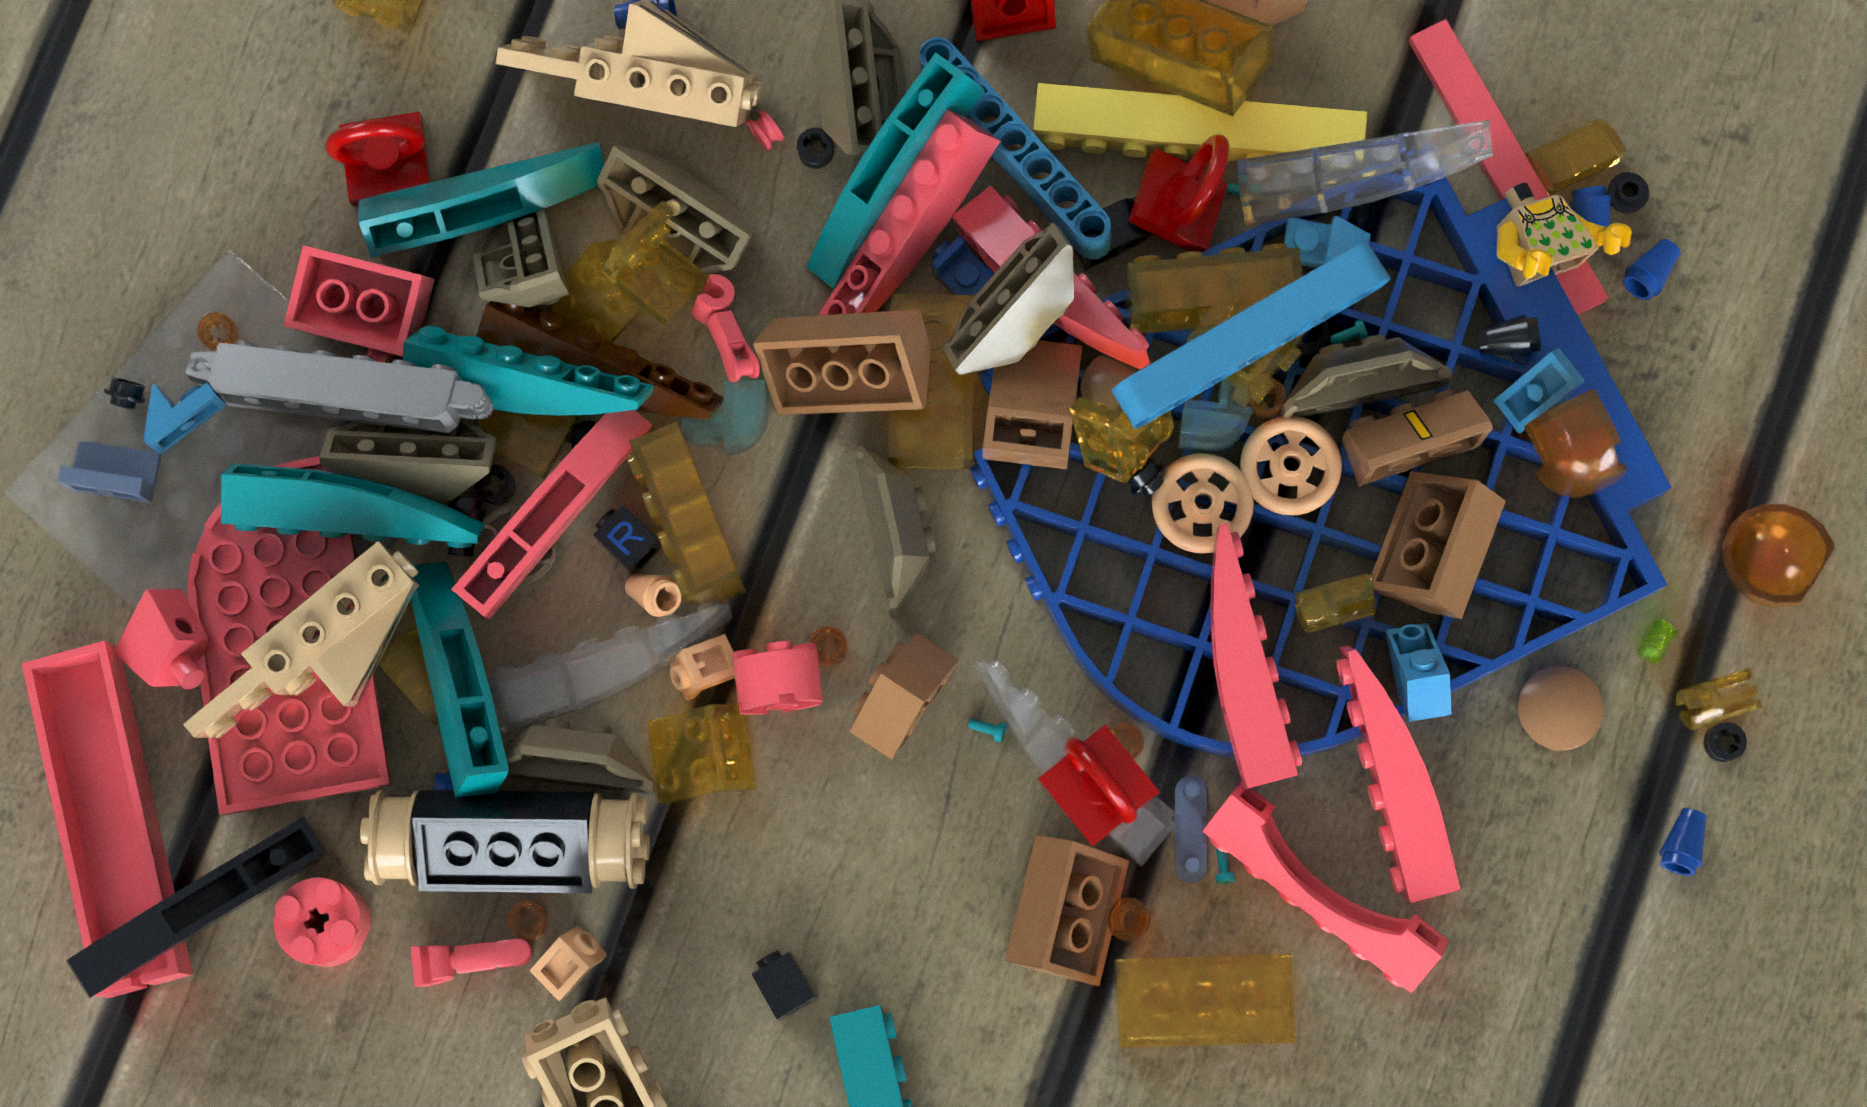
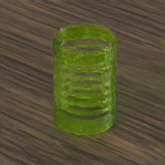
[1637,619,1678,664]

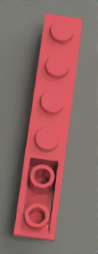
[818,109,1000,316]
[952,185,1150,370]
[451,410,653,619]
[1210,523,1302,790]
[1336,645,1461,903]

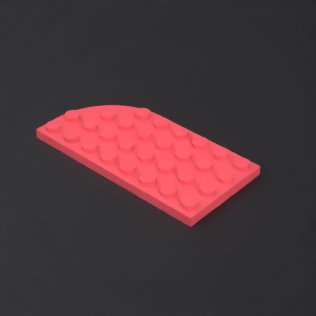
[187,456,392,816]

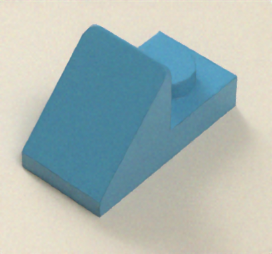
[1280,216,1371,268]
[1493,348,1585,434]
[143,383,227,455]

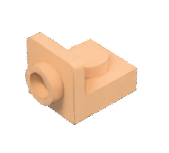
[670,634,735,700]
[530,926,607,1001]

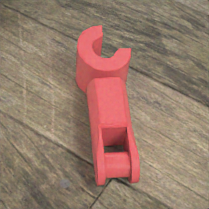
[691,274,760,382]
[411,939,533,987]

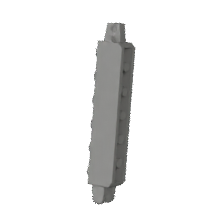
[186,341,494,433]

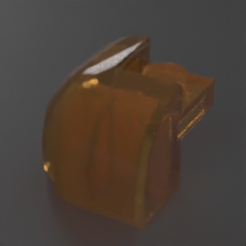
[1524,388,1627,498]

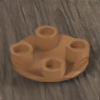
[1516,666,1603,752]

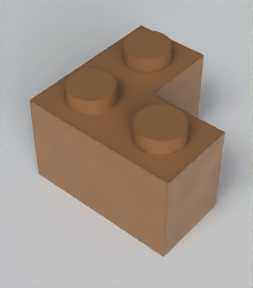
[849,632,959,760]

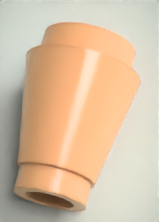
[625,573,682,617]

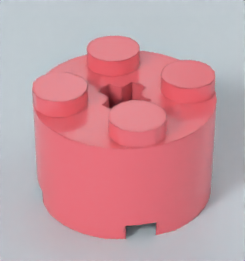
[732,641,823,715]
[274,877,371,967]

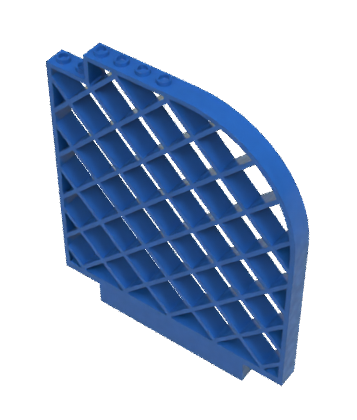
[969,145,1672,758]

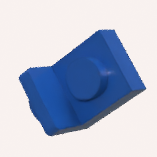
[931,236,994,307]

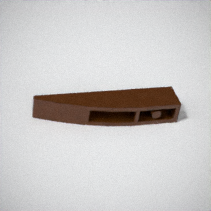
[476,301,725,419]

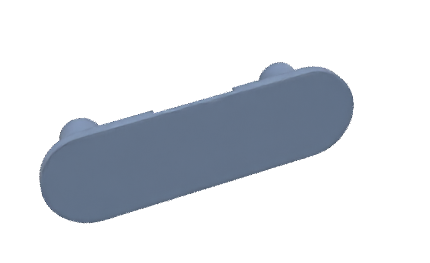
[1175,776,1207,883]

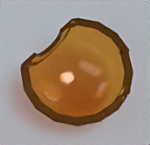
[1722,504,1835,608]

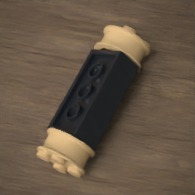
[360,790,650,893]

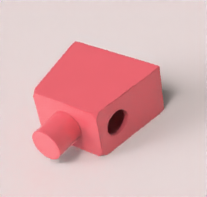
[114,589,208,690]

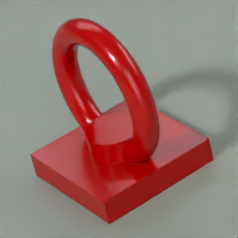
[971,0,1056,42]
[325,112,431,207]
[1128,134,1230,255]
[1038,725,1160,847]

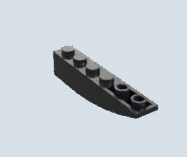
[66,817,326,998]

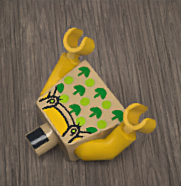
[1496,183,1632,287]

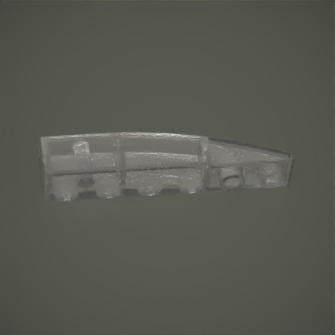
[1237,120,1493,225]
[487,600,734,733]
[975,657,1177,867]

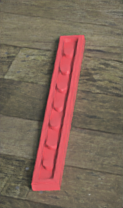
[1408,19,1609,316]

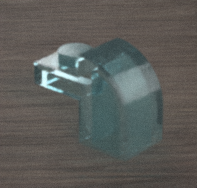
[1177,370,1253,453]
[682,380,769,456]

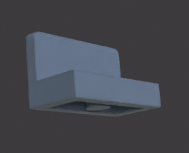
[57,441,161,503]

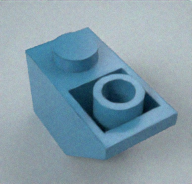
[1386,623,1452,722]

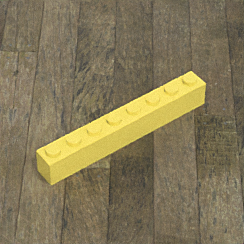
[1033,83,1367,176]

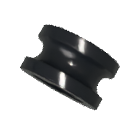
[797,128,834,169]
[475,464,516,505]
[1703,722,1747,763]

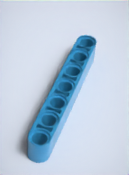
[919,37,1112,260]
[1111,241,1391,429]

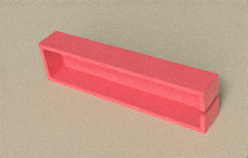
[21,640,193,998]

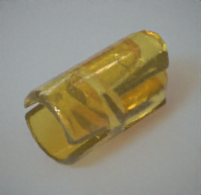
[1294,574,1376,633]
[1676,667,1762,731]

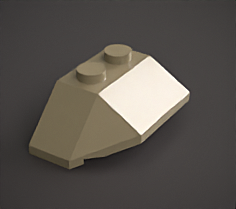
[814,0,905,156]
[597,145,753,278]
[472,208,569,307]
[942,223,1074,375]
[1279,335,1452,419]
[319,418,496,501]
[853,445,936,616]
[504,719,658,795]

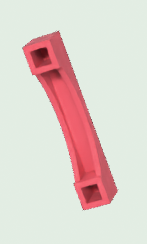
[1202,781,1450,993]

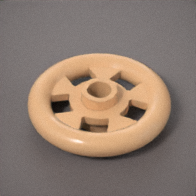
[1240,416,1342,515]
[1152,453,1254,553]

